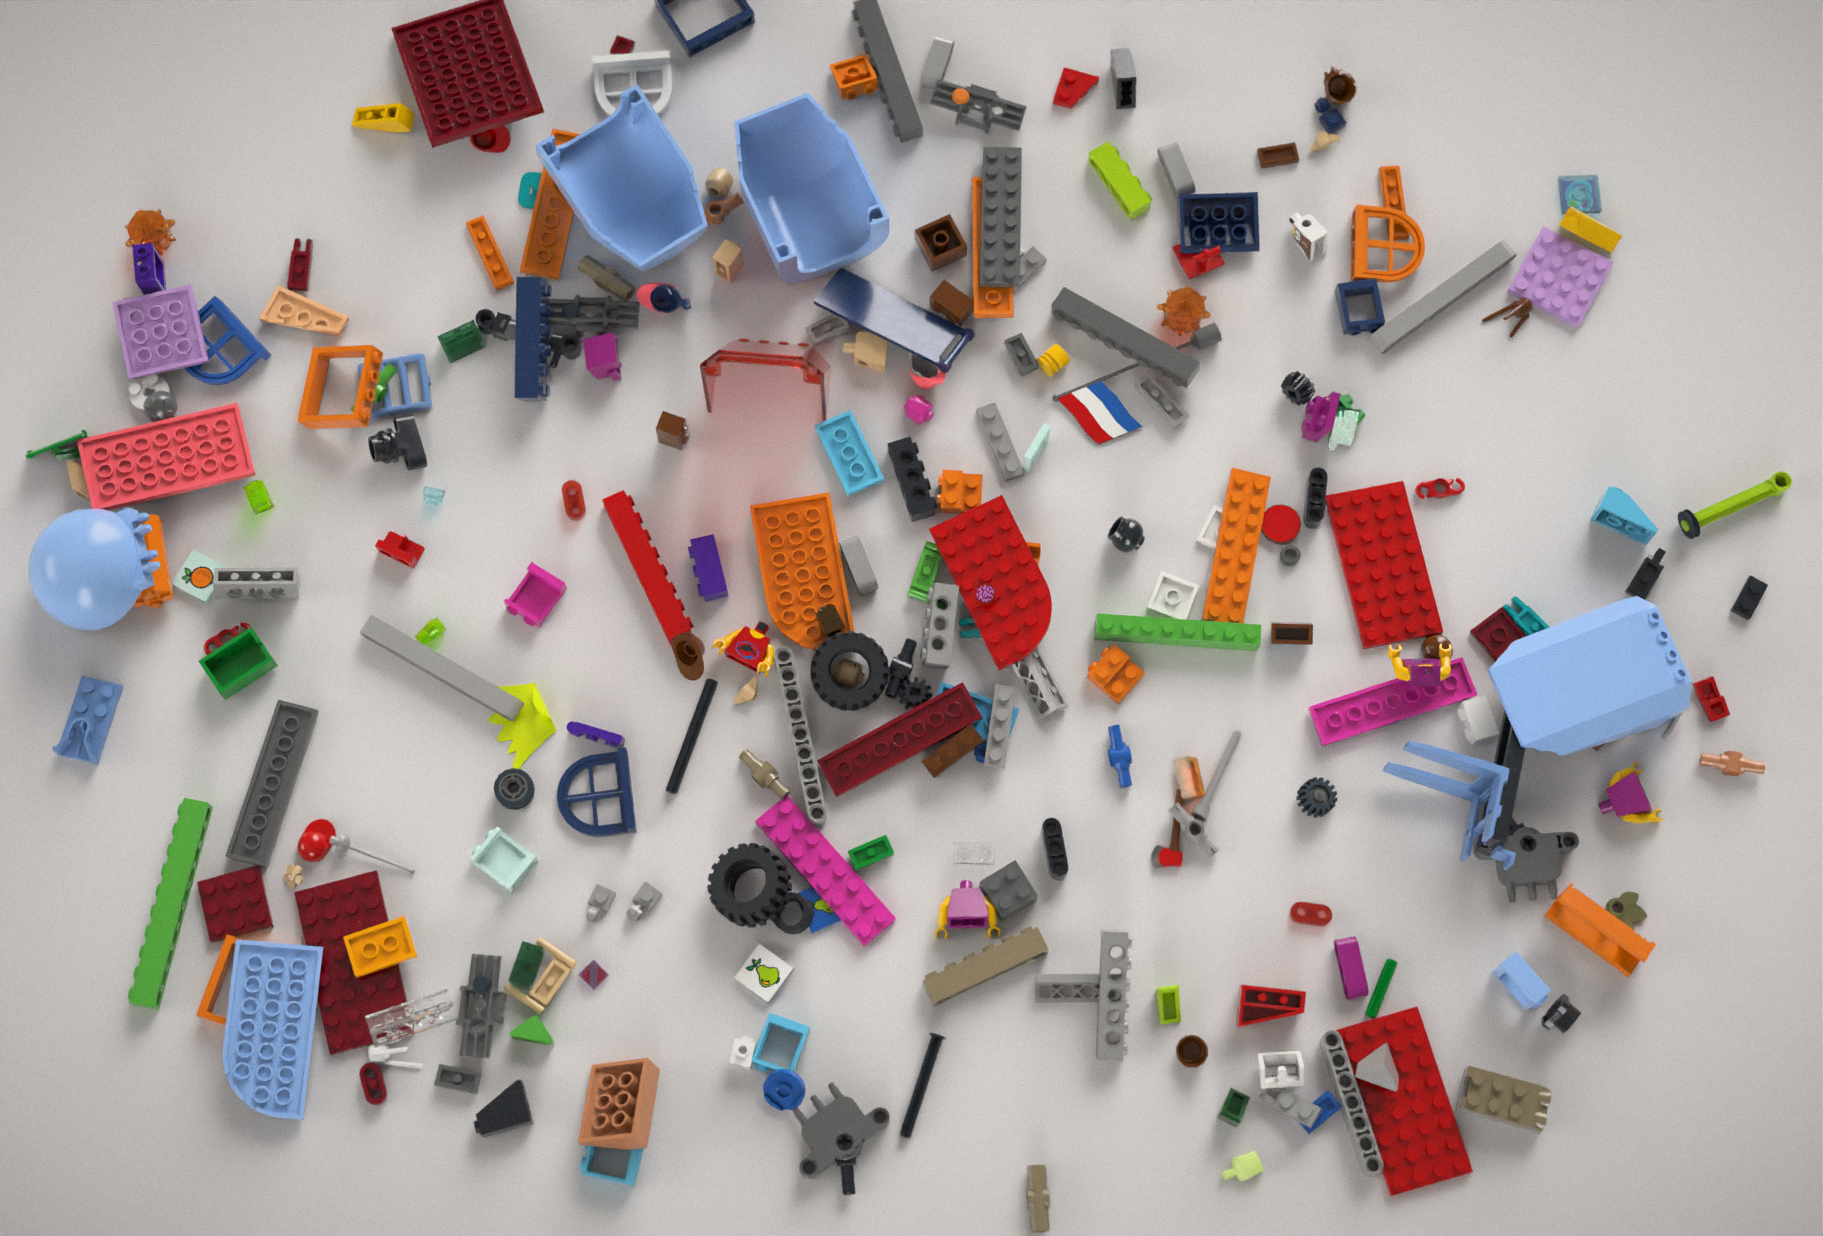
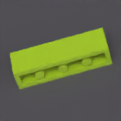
[1088,141,1152,221]

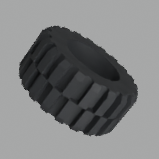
[810,631,889,711]
[707,843,792,928]

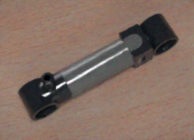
[475,309,582,368]

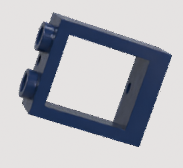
[1335,278,1385,336]

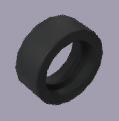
[773,892,813,935]

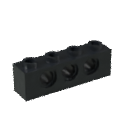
[887,437,937,522]

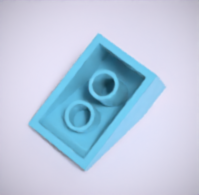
[1590,486,1658,545]

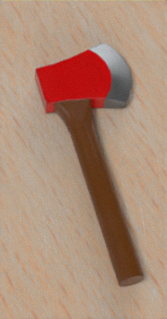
[1151,789,1184,869]

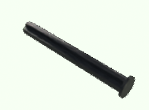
[900,1033,946,1139]

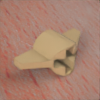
[1310,131,1341,152]
[733,677,757,705]

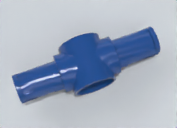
[1108,725,1132,788]

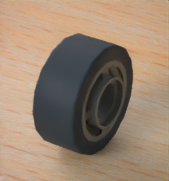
[494,768,535,810]

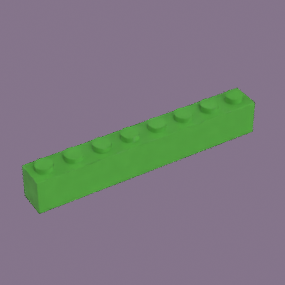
[1095,613,1261,651]

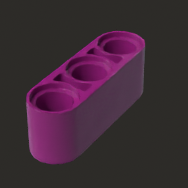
[1334,936,1369,1000]

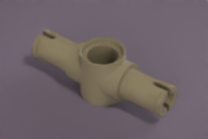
[739,749,791,800]

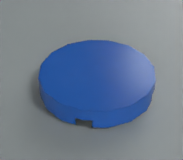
[763,1069,806,1111]

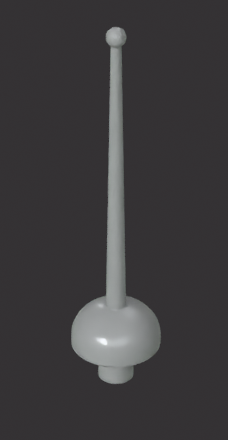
[329,833,414,874]

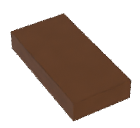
[1257,142,1299,169]

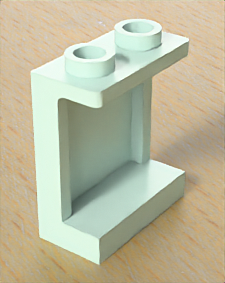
[471,827,538,893]

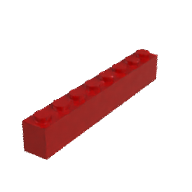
[602,490,694,645]

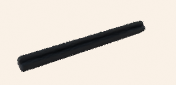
[666,679,718,794]

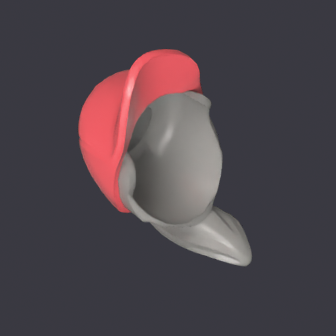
[907,352,946,389]

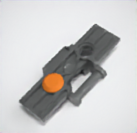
[930,79,1027,133]

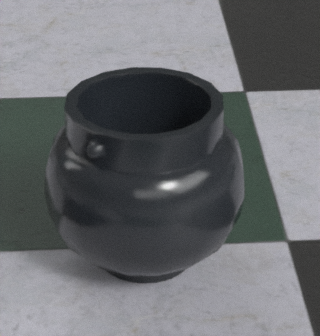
[1107,516,1145,553]

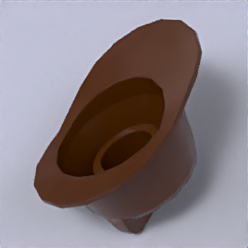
[671,634,705,681]

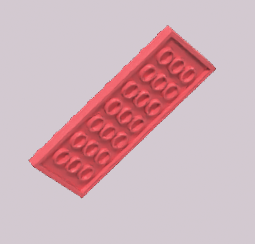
[77,403,256,511]

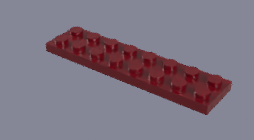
[817,682,983,797]

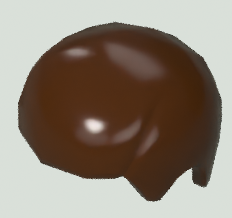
[1421,635,1453,659]
[1176,1035,1208,1068]

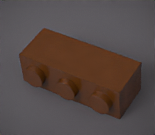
[921,724,985,778]

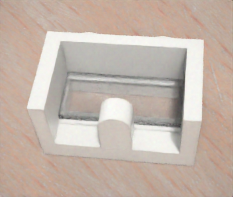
[1257,1051,1304,1089]

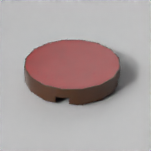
[1261,504,1301,545]

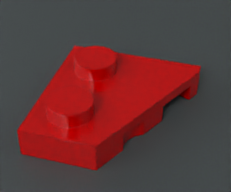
[1053,67,1099,109]

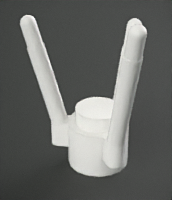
[369,1034,422,1068]

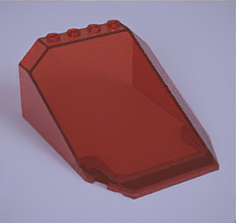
[700,338,831,421]

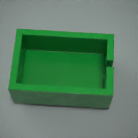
[198,627,278,700]

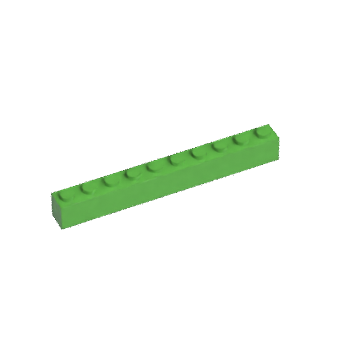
[128,798,213,1011]

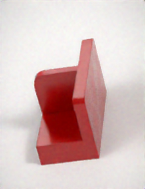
[375,531,425,569]

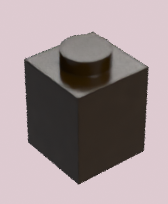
[816,605,845,639]

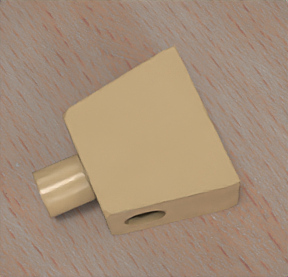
[843,331,889,373]

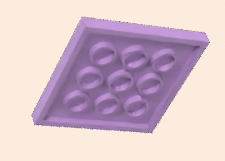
[1507,226,1613,328]
[112,284,209,380]

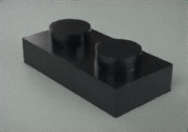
[1730,575,1768,621]

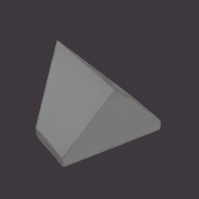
[1355,1042,1399,1091]

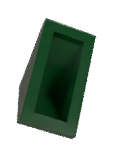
[1216,1088,1250,1127]

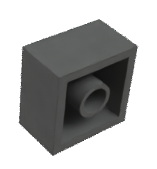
[979,860,1038,922]

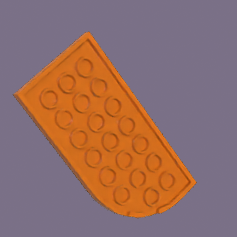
[750,492,855,650]

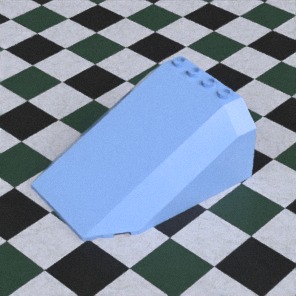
[1487,596,1692,756]

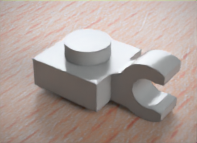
[586,884,616,923]

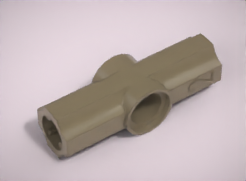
[578,255,635,301]
[1027,1165,1050,1232]

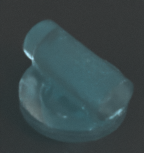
[423,486,445,505]

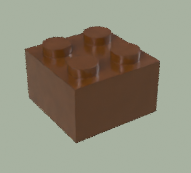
[914,214,967,272]

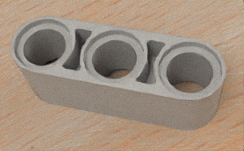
[920,36,954,89]
[1157,142,1196,198]
[839,535,879,595]

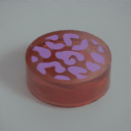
[975,584,996,606]

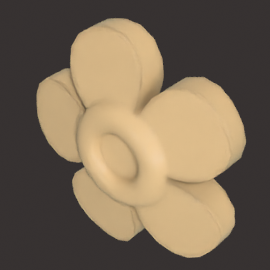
[284,864,303,888]

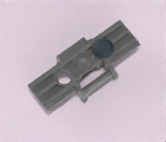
[548,295,640,337]

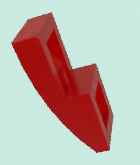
[1692,676,1730,722]

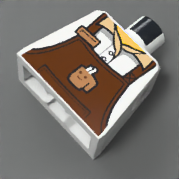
[1289,213,1328,262]

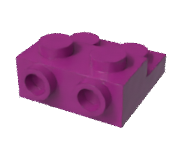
[1301,391,1340,443]

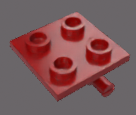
[1172,244,1225,280]

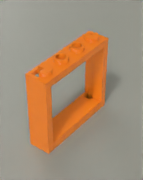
[297,345,383,429]
[196,934,243,1026]

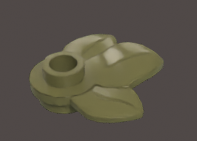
[1605,891,1647,930]

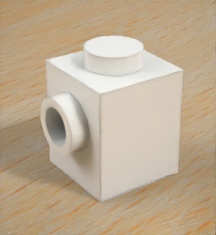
[729,1036,757,1070]

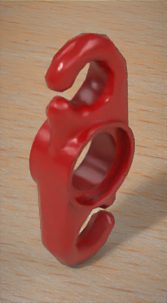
[1415,478,1465,499]
[204,622,250,655]

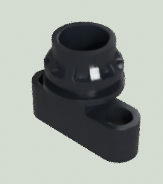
[368,414,427,471]

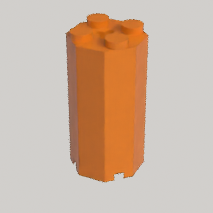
[133,514,174,608]

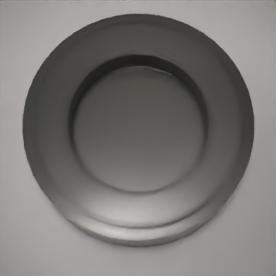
[1280,545,1301,566]

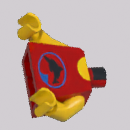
[711,621,775,677]

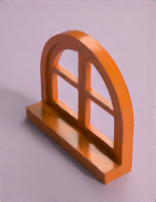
[1350,204,1425,283]

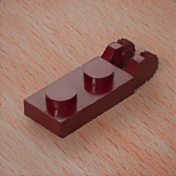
[287,238,313,291]

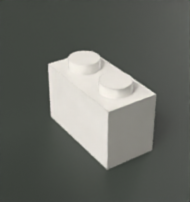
[1458,695,1499,745]

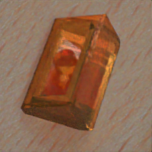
[1174,756,1205,800]

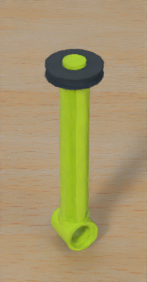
[1678,471,1792,539]

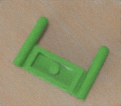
[907,540,945,610]

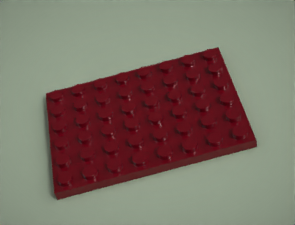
[391,0,544,148]

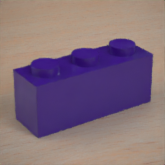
[688,534,729,602]

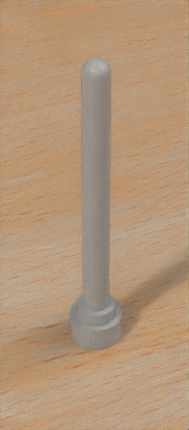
[1191,730,1241,821]

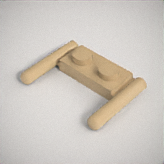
[504,938,577,1015]

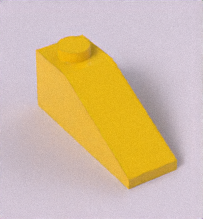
[352,103,415,133]
[1559,206,1623,253]

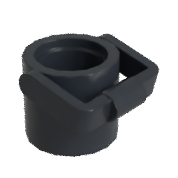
[1541,994,1581,1034]

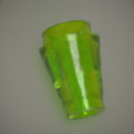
[415,617,446,644]

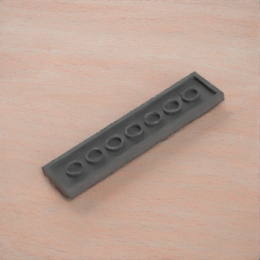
[980,147,1022,288]
[225,699,319,868]

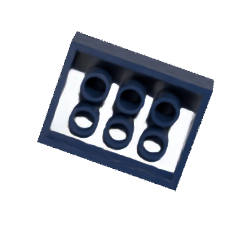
[1177,192,1260,254]

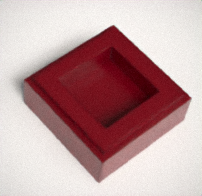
[610,35,635,55]

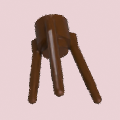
[1482,297,1533,338]

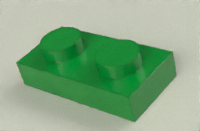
[848,835,894,871]

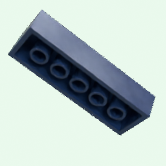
[514,277,552,402]

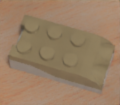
[1455,1066,1552,1133]

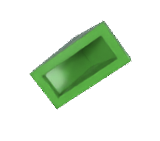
[510,1015,555,1046]

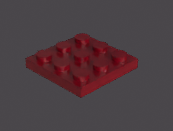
[197,865,274,943]

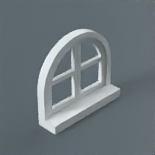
[592,51,673,117]

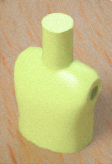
[1221,1150,1264,1181]

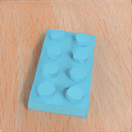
[814,410,884,497]

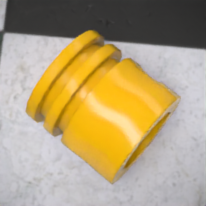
[1037,344,1070,377]

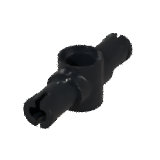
[885,638,917,699]

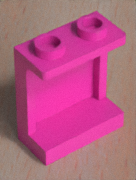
[503,562,567,628]

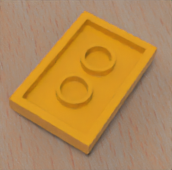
[343,916,418,978]

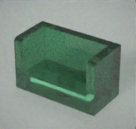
[437,320,486,364]
[508,941,545,991]

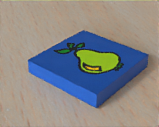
[799,887,841,933]

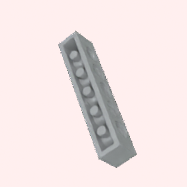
[1096,929,1132,1061]

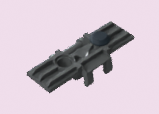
[455,954,507,1058]

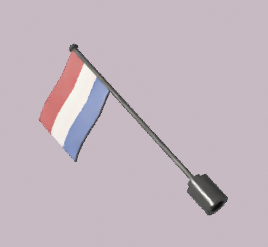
[1052,323,1222,445]

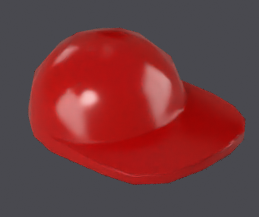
[469,125,511,153]
[297,819,336,862]

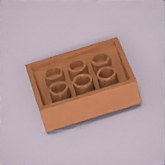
[578,1058,660,1150]

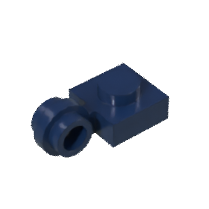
[1314,98,1346,134]

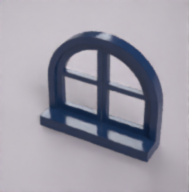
[557,747,637,837]

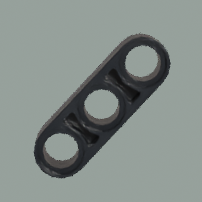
[1303,468,1328,529]
[1041,818,1069,881]

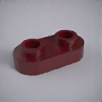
[359,1063,388,1106]

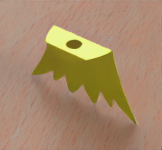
[488,682,557,769]

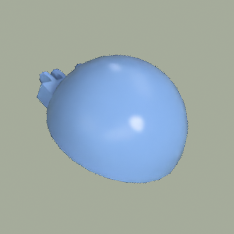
[28,507,161,631]

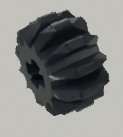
[1280,371,1316,406]
[898,677,933,710]

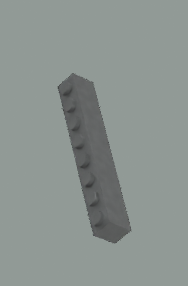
[851,0,923,143]
[1051,287,1200,388]

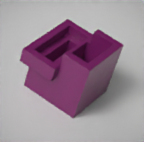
[583,332,622,381]

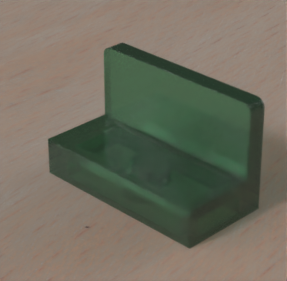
[1328,406,1360,451]

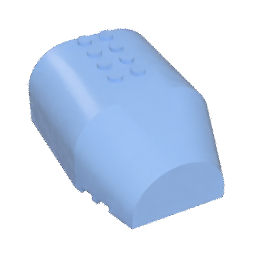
[536,84,708,271]
[735,93,889,283]

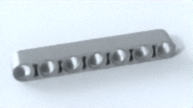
[1320,1030,1383,1177]

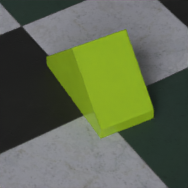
[1154,985,1181,1025]

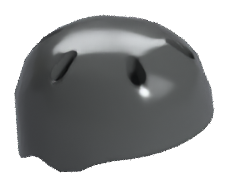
[143,391,177,422]

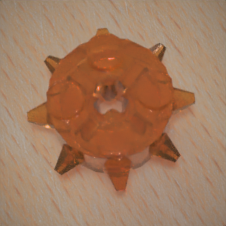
[124,209,176,256]
[1157,286,1211,336]

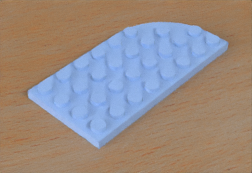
[223,939,323,1120]

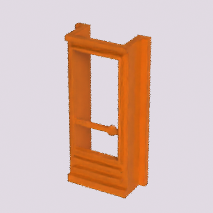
[1544,883,1656,977]

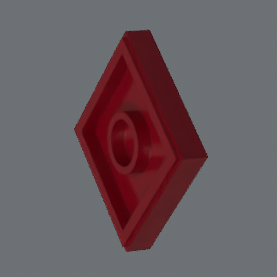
[1470,607,1527,662]

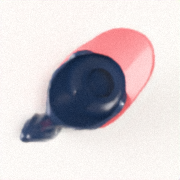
[636,283,692,313]

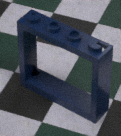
[654,0,755,58]

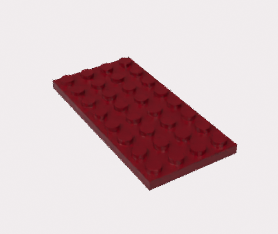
[294,870,415,1056]

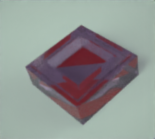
[578,960,609,990]

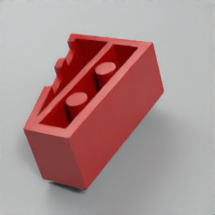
[1236,984,1306,1027]

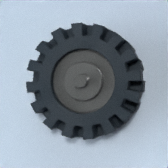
[1296,777,1338,818]

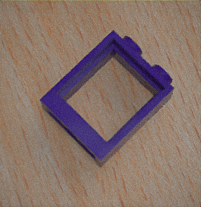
[132,243,166,295]

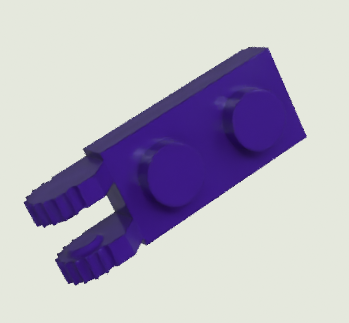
[566,721,625,748]

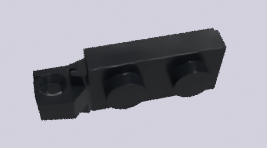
[1625,548,1666,600]

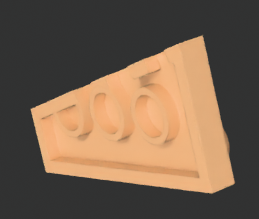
[259,286,349,336]

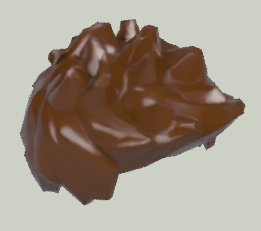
[1324,66,1357,105]

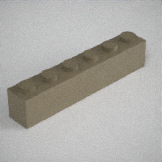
[923,926,1049,1007]

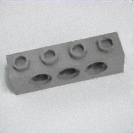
[213,568,300,599]
[920,582,959,669]

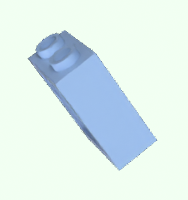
[1492,952,1551,1011]

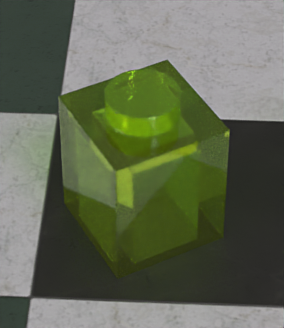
[243,480,275,515]

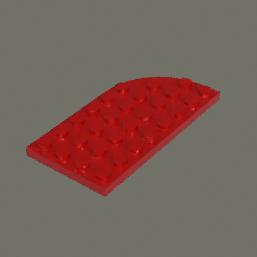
[929,495,1052,671]

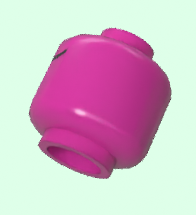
[904,395,934,424]

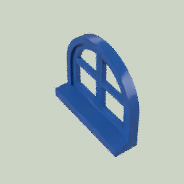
[185,296,271,385]

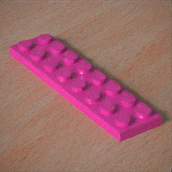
[1308,657,1478,747]
[755,795,896,947]

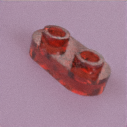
[562,480,586,521]
[1289,902,1332,927]

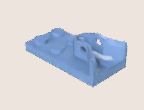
[52,676,123,765]

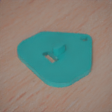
[518,172,542,209]

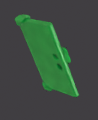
[25,429,88,459]

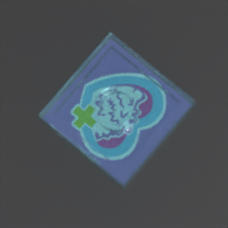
[1557,175,1602,215]

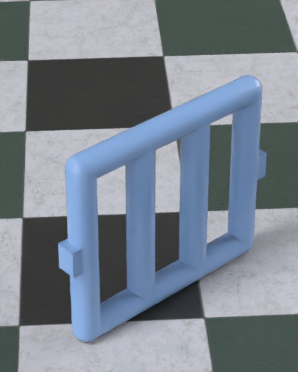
[358,353,432,419]

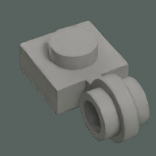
[626,881,663,922]

